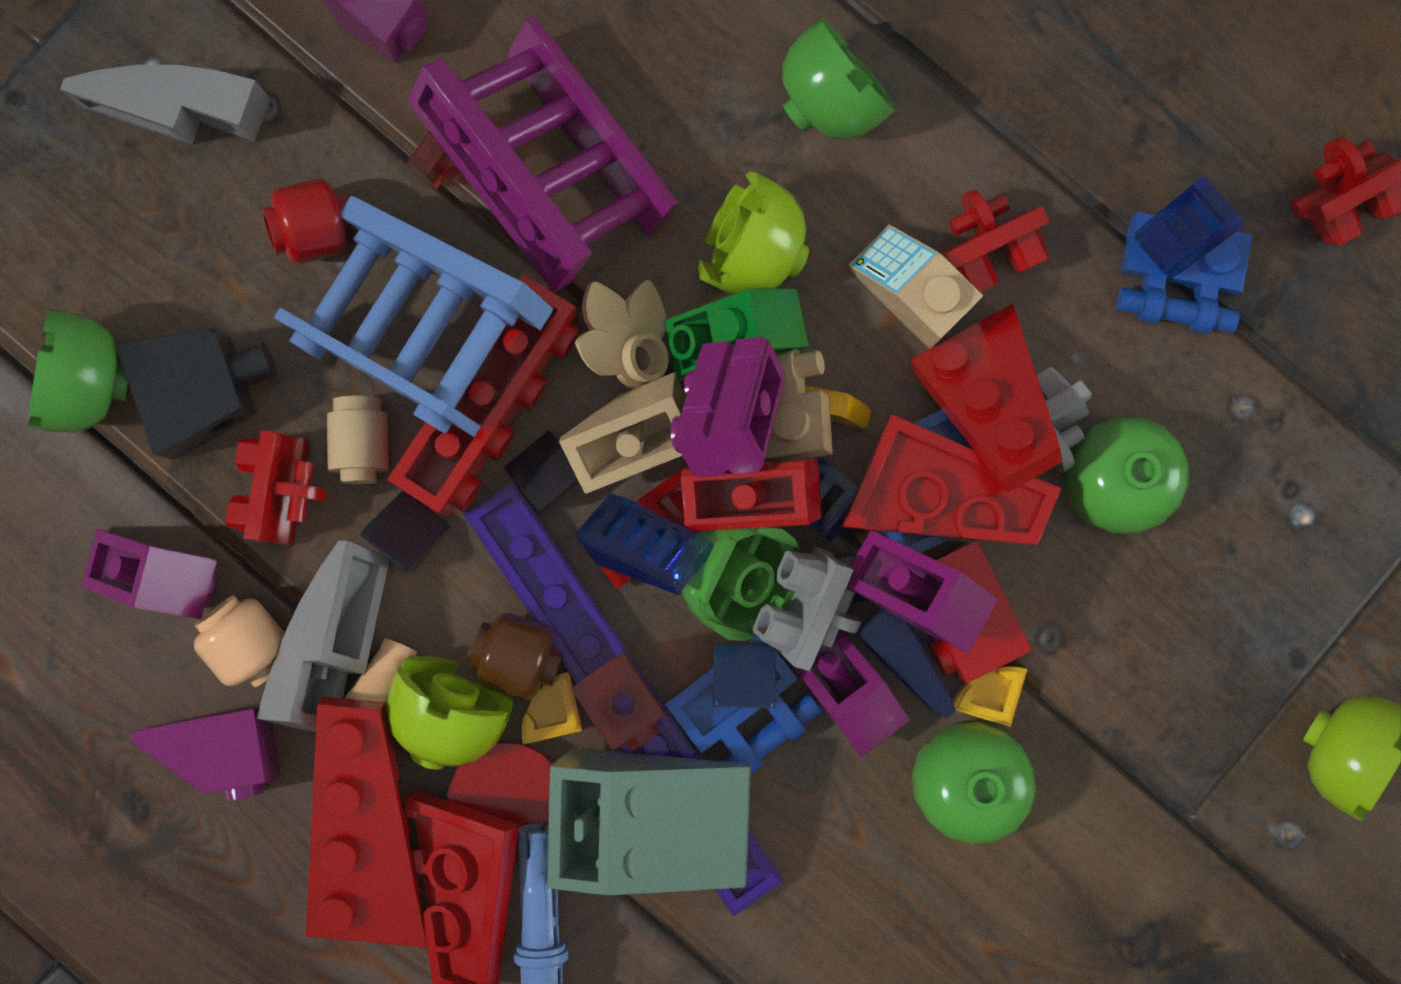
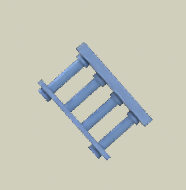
[274,195,553,437]

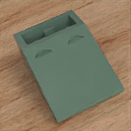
[547,747,751,896]

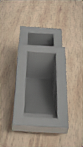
[60,65,271,145]
[256,541,390,732]

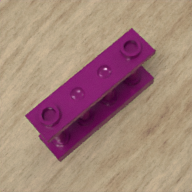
[407,15,679,292]

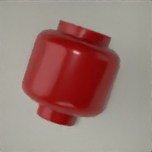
[262,179,355,264]

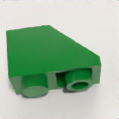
[664,289,809,378]

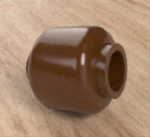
[469,613,564,700]

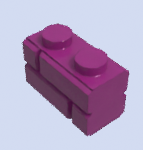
[670,336,785,477]

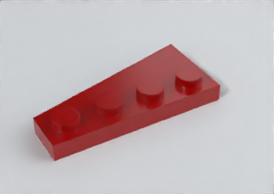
[306,696,427,948]

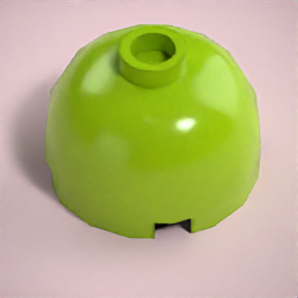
[698,171,809,294]
[386,656,514,770]
[1303,695,1401,822]

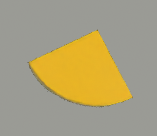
[805,385,872,430]
[950,666,1027,727]
[522,671,583,744]

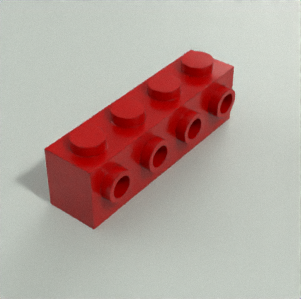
[387,273,582,517]

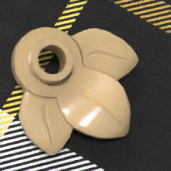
[575,280,669,389]

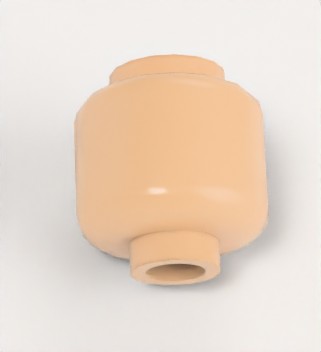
[194,595,285,687]

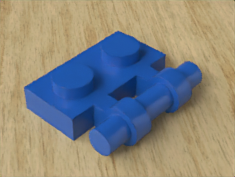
[1115,212,1253,334]
[665,634,822,774]

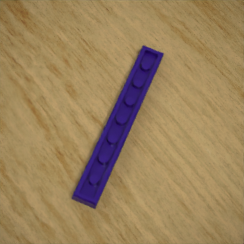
[464,482,783,916]

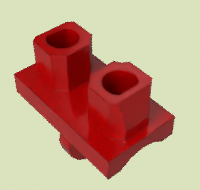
[1289,136,1401,245]
[940,189,1050,292]
[225,430,328,546]

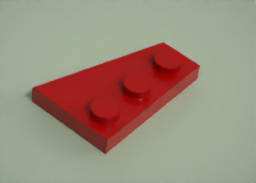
[910,303,1062,492]
[841,414,1062,546]
[404,790,519,984]

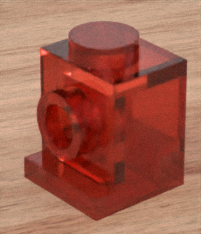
[571,650,666,751]

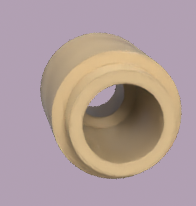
[327,395,389,485]

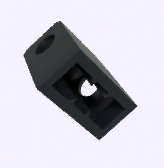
[116,329,277,460]

